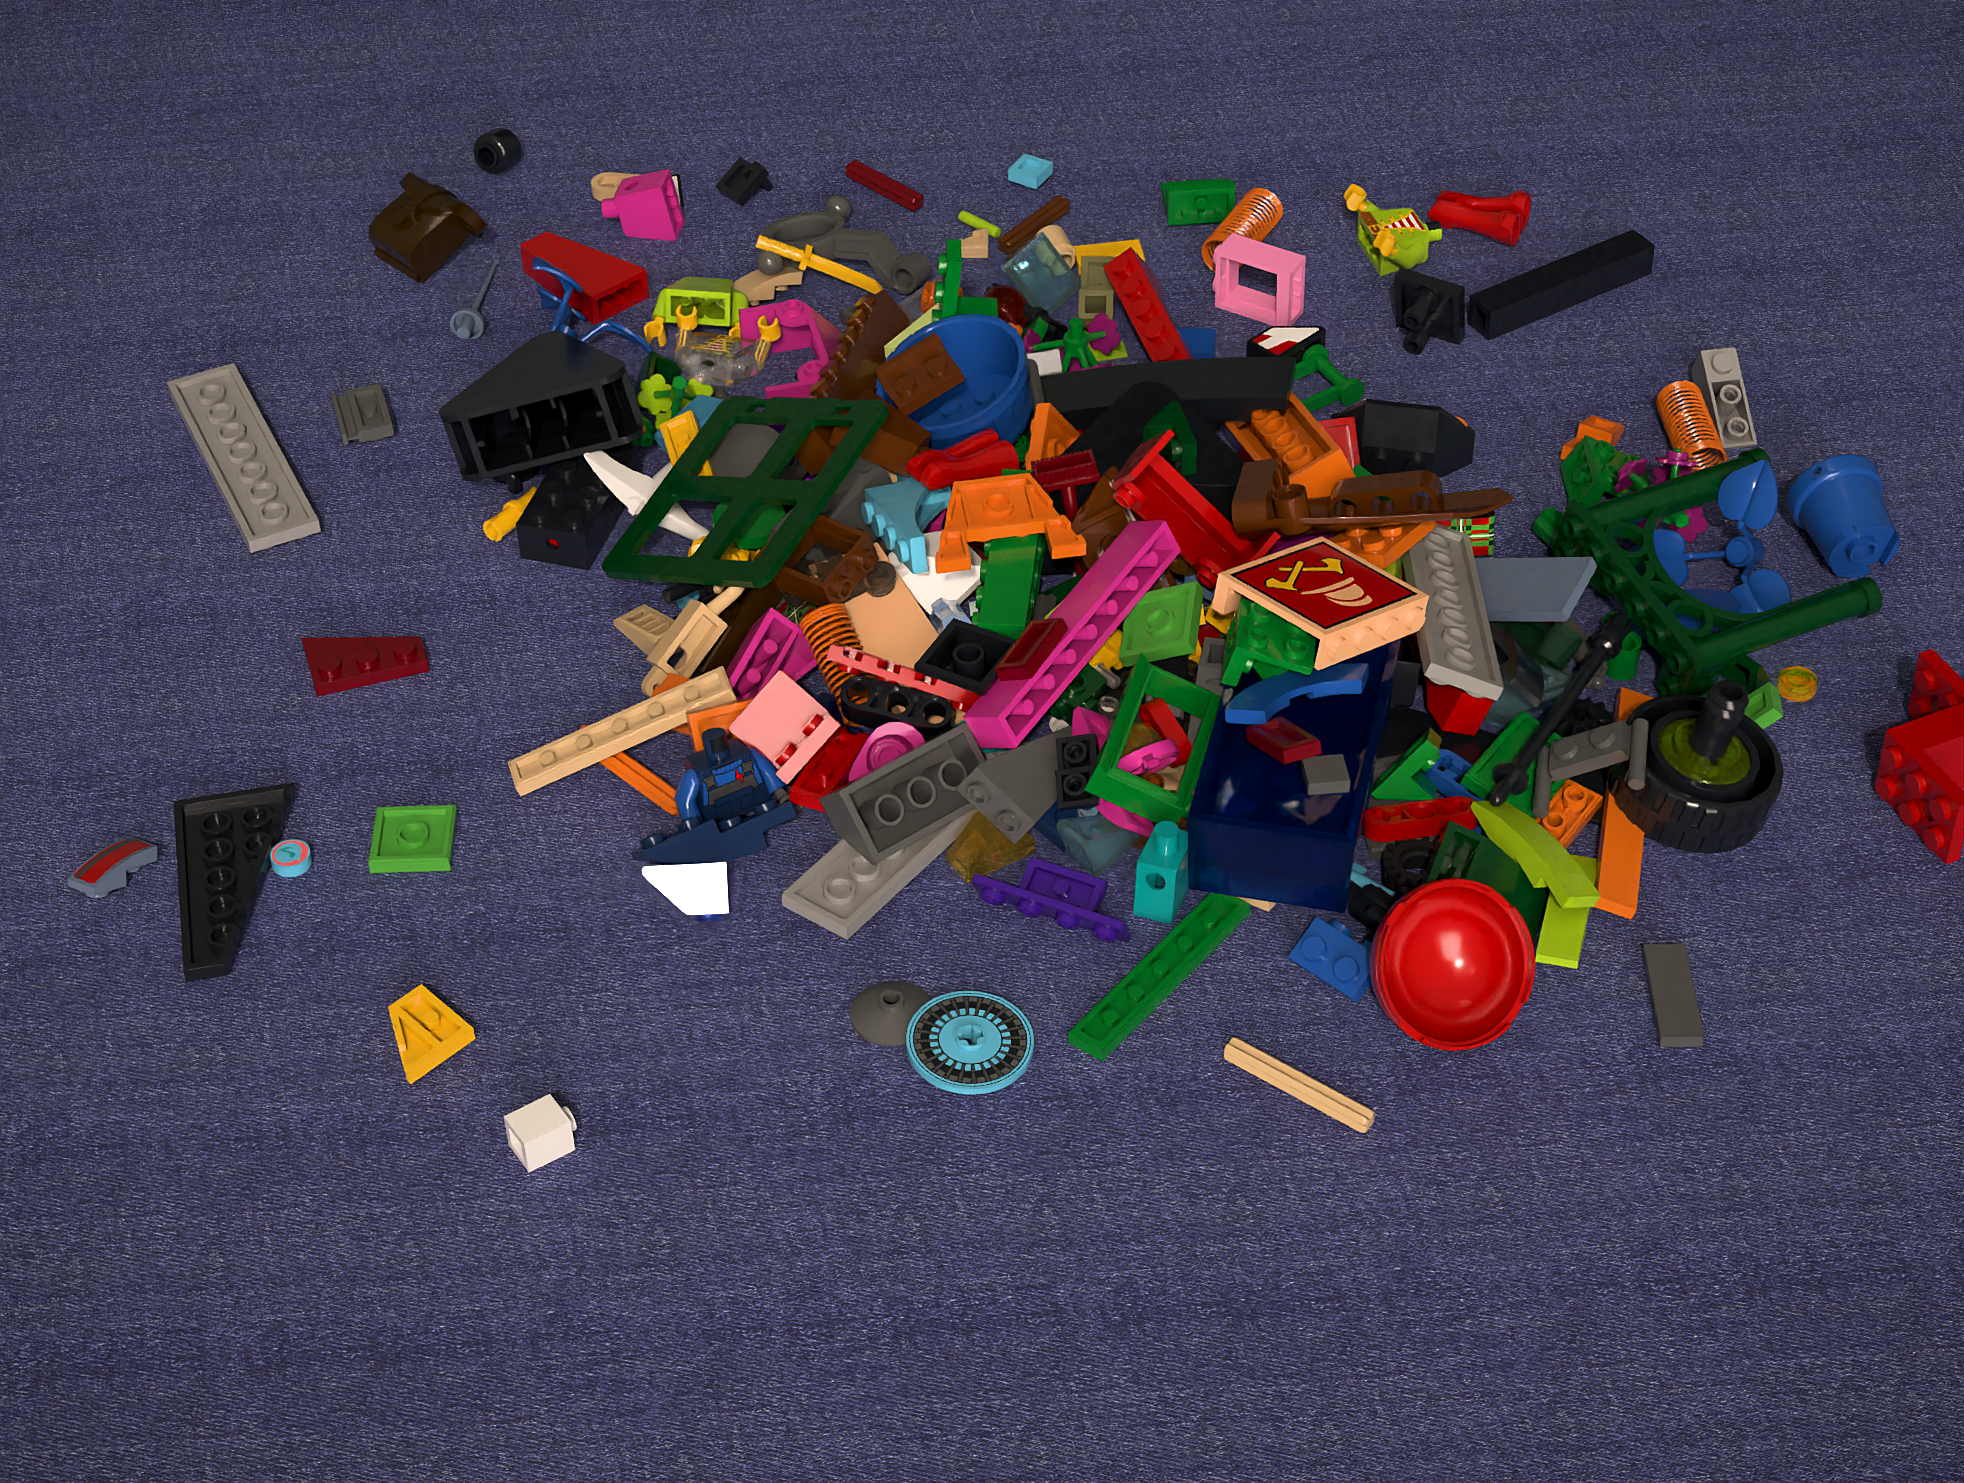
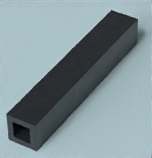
[1467,229,1655,341]

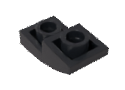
[1055,733,1100,811]

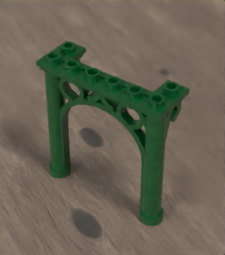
[1552,447,1882,696]

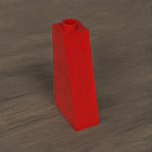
[520,231,649,325]

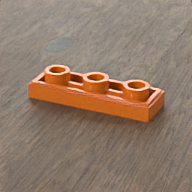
[1535,779,1603,849]

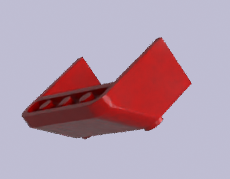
[1112,429,1281,589]

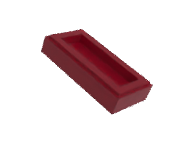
[995,618,1068,681]
[1246,716,1322,765]

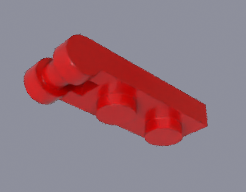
[789,726,871,813]

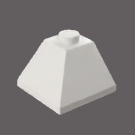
[887,531,982,615]

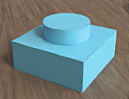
[1008,153,1053,189]

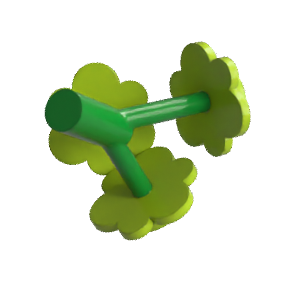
[637,374,714,430]

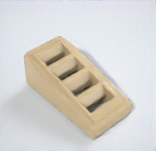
[613,604,682,656]

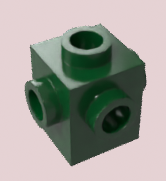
[1048,663,1108,726]

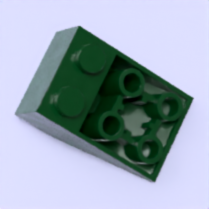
[1419,821,1549,942]

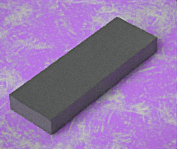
[1642,943,1704,1048]

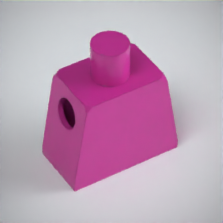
[601,169,685,241]

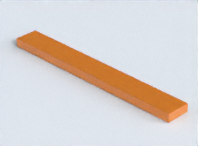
[1594,687,1654,919]

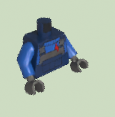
[674,727,803,825]

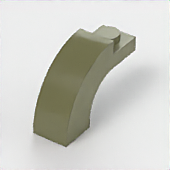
[1078,256,1115,330]

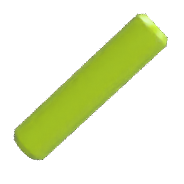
[958,210,1001,238]

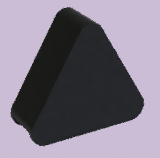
[438,331,646,481]
[1049,381,1245,526]

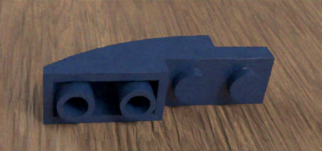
[630,798,797,866]

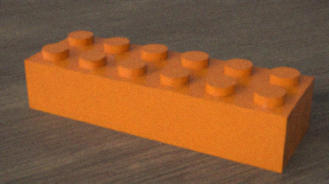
[1219,391,1356,498]

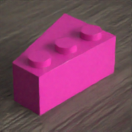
[726,607,829,702]

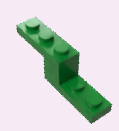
[931,239,998,323]

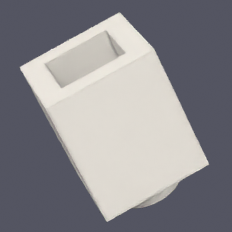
[504,1094,577,1172]

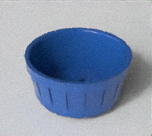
[876,314,1033,450]

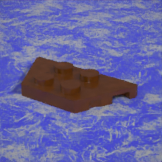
[1070,465,1177,592]

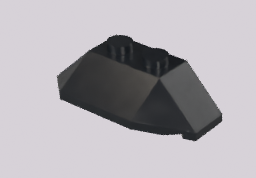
[1331,399,1475,478]

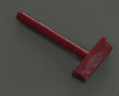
[1030,449,1101,577]

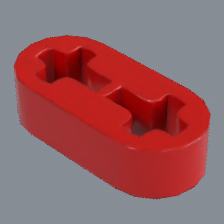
[1139,698,1192,768]

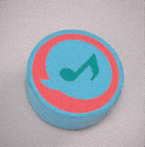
[270,839,312,877]

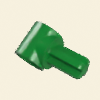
[1602,611,1642,681]

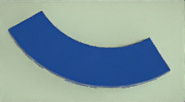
[1225,663,1369,725]

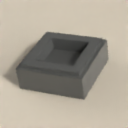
[1301,754,1350,795]

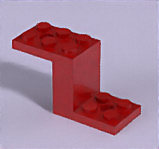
[1874,649,1964,865]

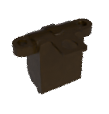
[368,172,487,283]

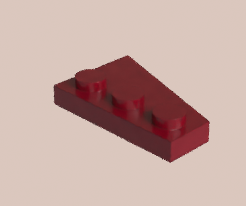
[301,636,430,697]

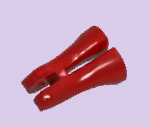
[1428,190,1531,247]
[906,428,1020,491]

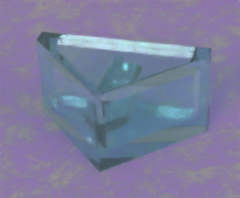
[1056,814,1140,878]

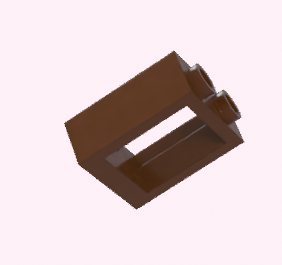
[753,514,879,607]

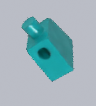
[1133,821,1198,925]

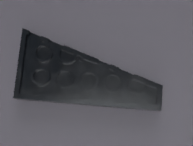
[173,783,296,982]

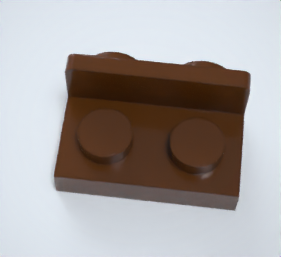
[874,333,966,416]

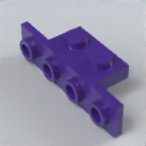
[971,857,1131,943]

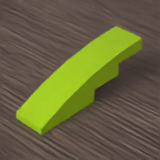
[1470,801,1601,908]
[1535,854,1597,969]

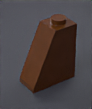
[830,389,932,478]

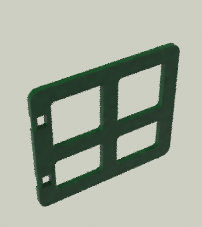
[602,396,889,588]

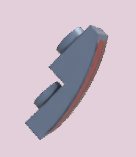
[67,836,158,898]

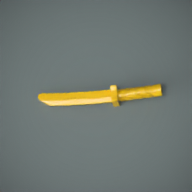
[755,234,883,294]

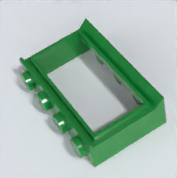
[1084,652,1227,824]

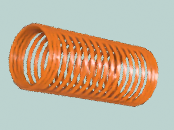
[1201,188,1283,272]
[1656,381,1728,472]
[799,603,888,727]

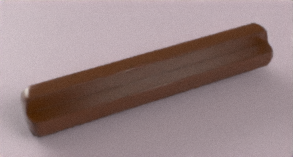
[998,195,1070,255]

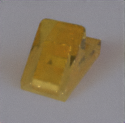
[945,811,1036,883]

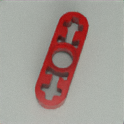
[1364,796,1478,842]

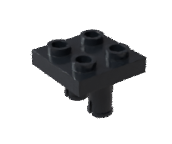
[1395,268,1465,355]

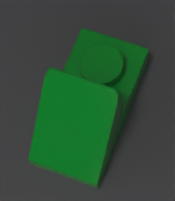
[1371,728,1442,800]

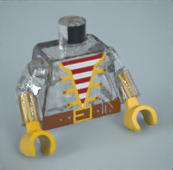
[673,305,781,388]

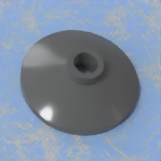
[850,981,931,1047]

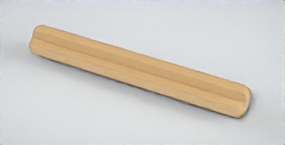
[1223,1037,1375,1133]

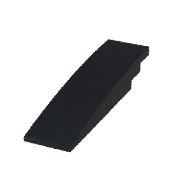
[1025,357,1296,433]

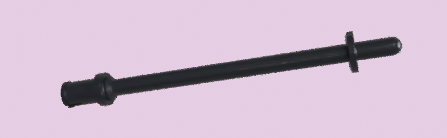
[1489,613,1633,807]

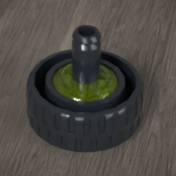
[1607,680,1784,854]

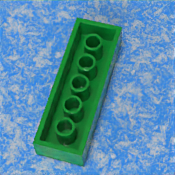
[972,469,1048,640]

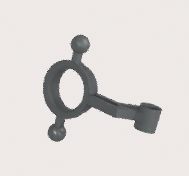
[756,195,932,294]

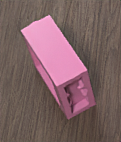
[1212,233,1306,326]

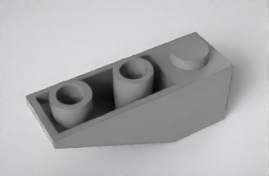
[1691,347,1757,450]

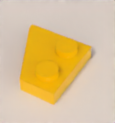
[388,984,476,1084]

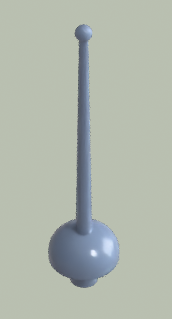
[450,258,500,340]

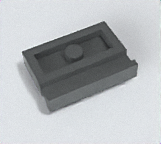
[330,384,394,446]

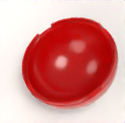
[1369,878,1535,1051]

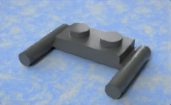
[1532,718,1649,818]

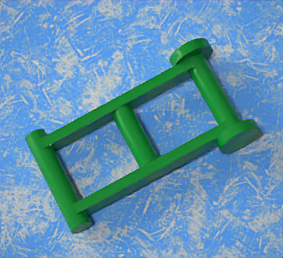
[1294,344,1365,413]

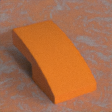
[1560,415,1625,460]

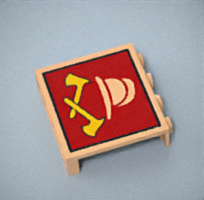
[1212,536,1429,670]

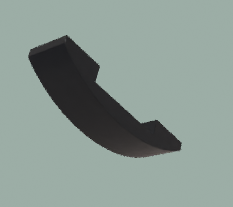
[1489,623,1544,707]

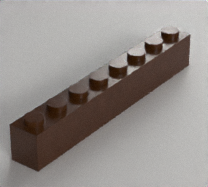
[794,289,910,476]

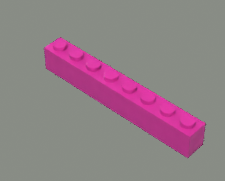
[963,520,1181,749]

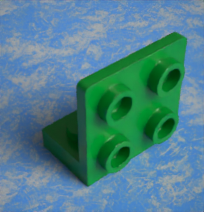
[1161,178,1235,226]
[1560,435,1650,507]
[1221,598,1316,687]

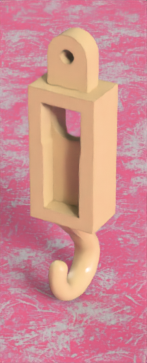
[641,585,744,698]

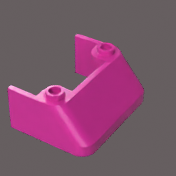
[738,299,842,425]

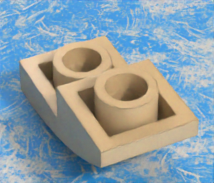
[733,266,803,306]

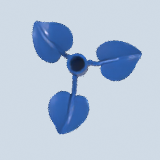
[532,256,653,355]
[1632,460,1792,613]

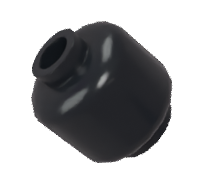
[473,128,522,174]

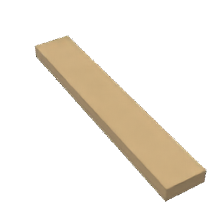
[507,666,737,797]

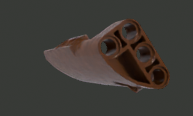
[1232,458,1513,540]

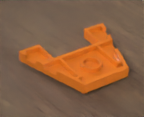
[935,473,1086,574]

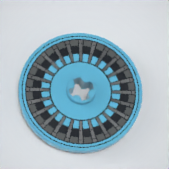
[906,991,1034,1095]

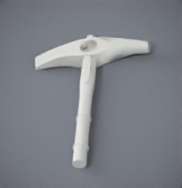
[584,450,710,540]

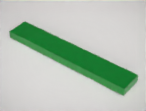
[1068,887,1250,1061]

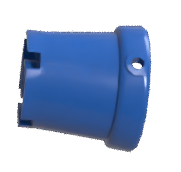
[1785,454,1900,578]

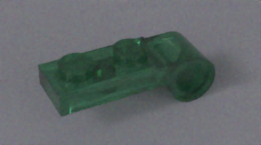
[1489,621,1584,674]

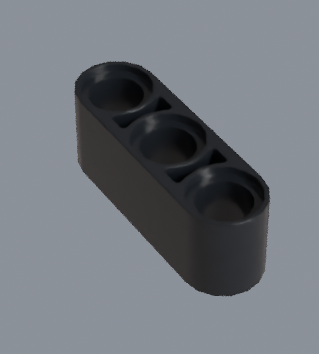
[840,675,952,741]

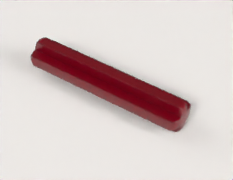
[845,160,924,212]

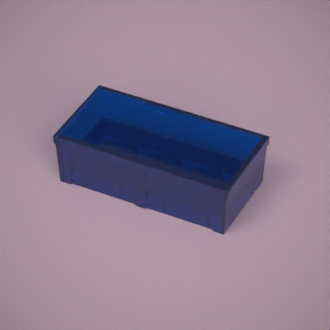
[1187,637,1401,913]

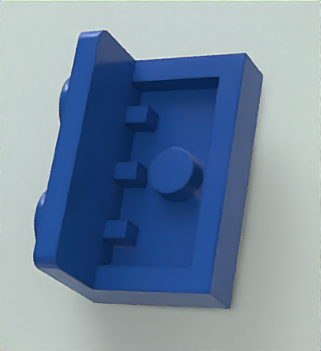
[1288,916,1372,1004]

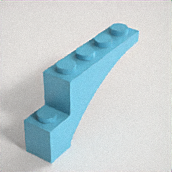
[861,473,951,574]

